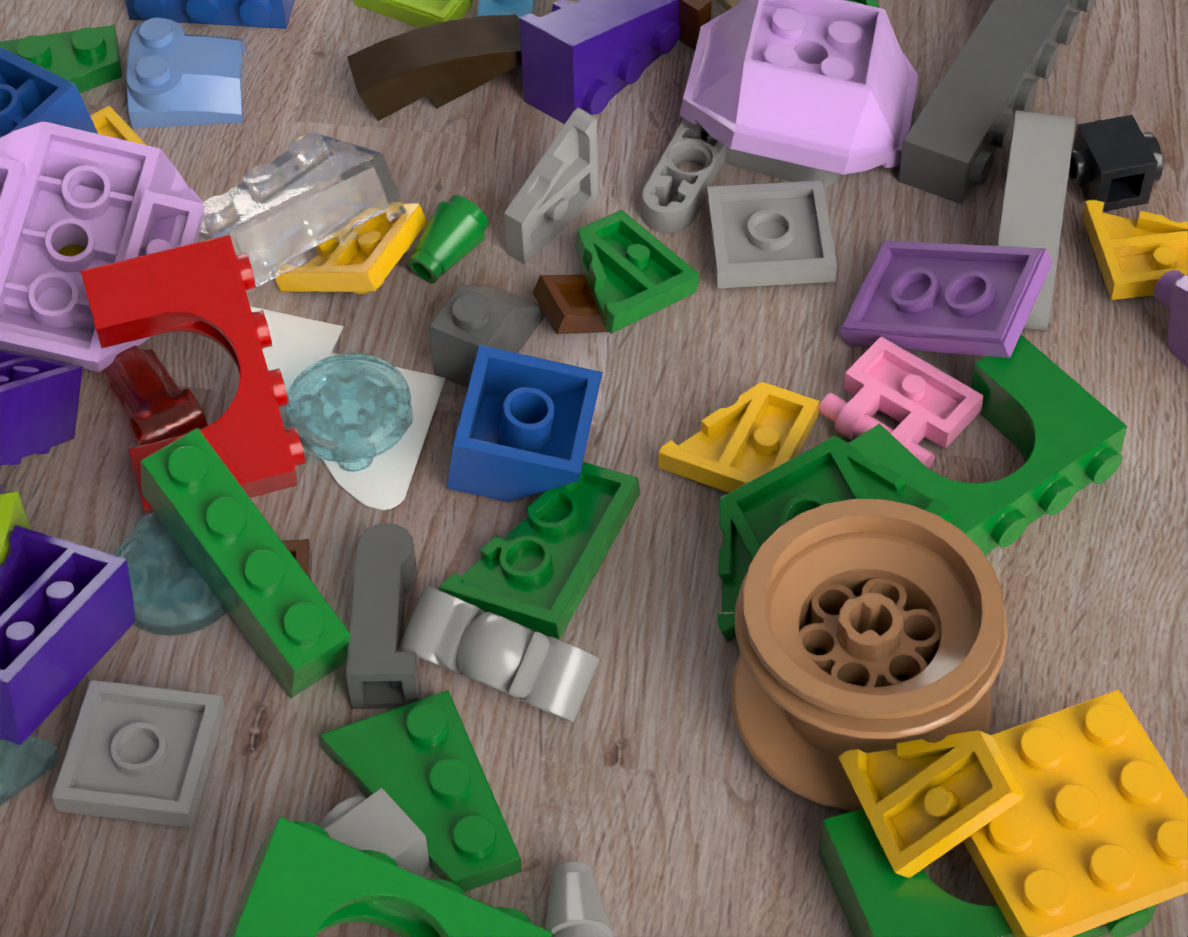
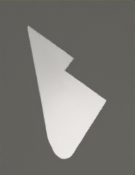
[250,306,446,510]

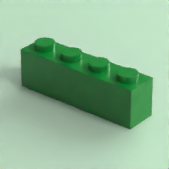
[141,428,351,698]

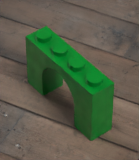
[848,335,1127,555]
[819,808,1157,937]
[225,817,552,937]

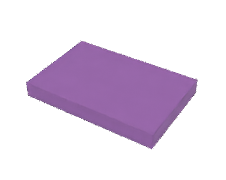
[839,241,1053,358]

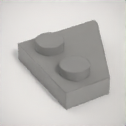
[504,108,599,264]

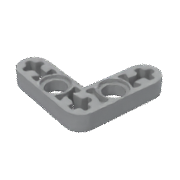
[642,119,841,234]

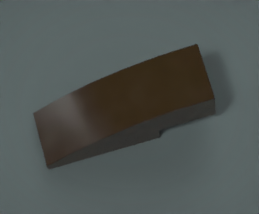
[347,14,522,121]

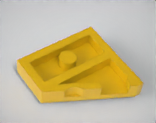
[1082,200,1188,300]
[272,203,427,294]
[658,381,820,493]
[838,730,1025,878]

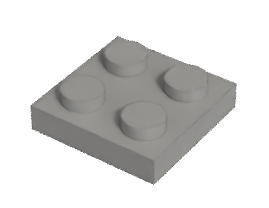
[707,180,837,289]
[52,680,226,828]

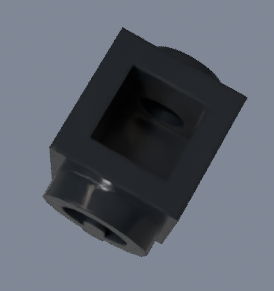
[1068,115,1163,212]

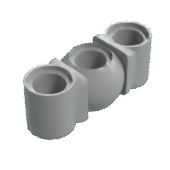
[398,586,600,723]

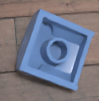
[126,18,247,129]

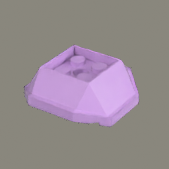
[680,0,919,175]
[0,121,205,372]

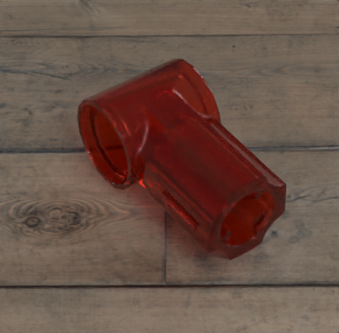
[105,345,208,446]

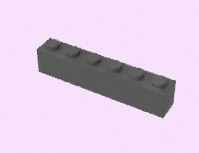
[898,0,1095,204]

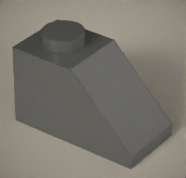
[429,285,546,388]

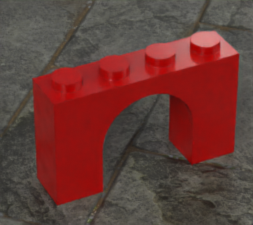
[81,235,306,525]

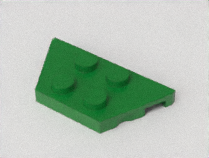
[717,436,953,642]

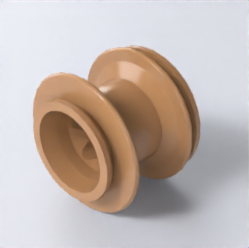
[731,499,1008,811]

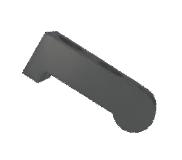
[346,523,420,709]

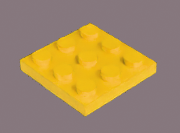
[963,689,1188,937]

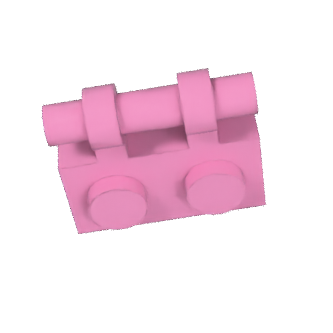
[819,336,984,469]

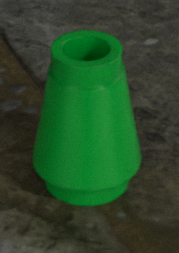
[407,195,489,283]

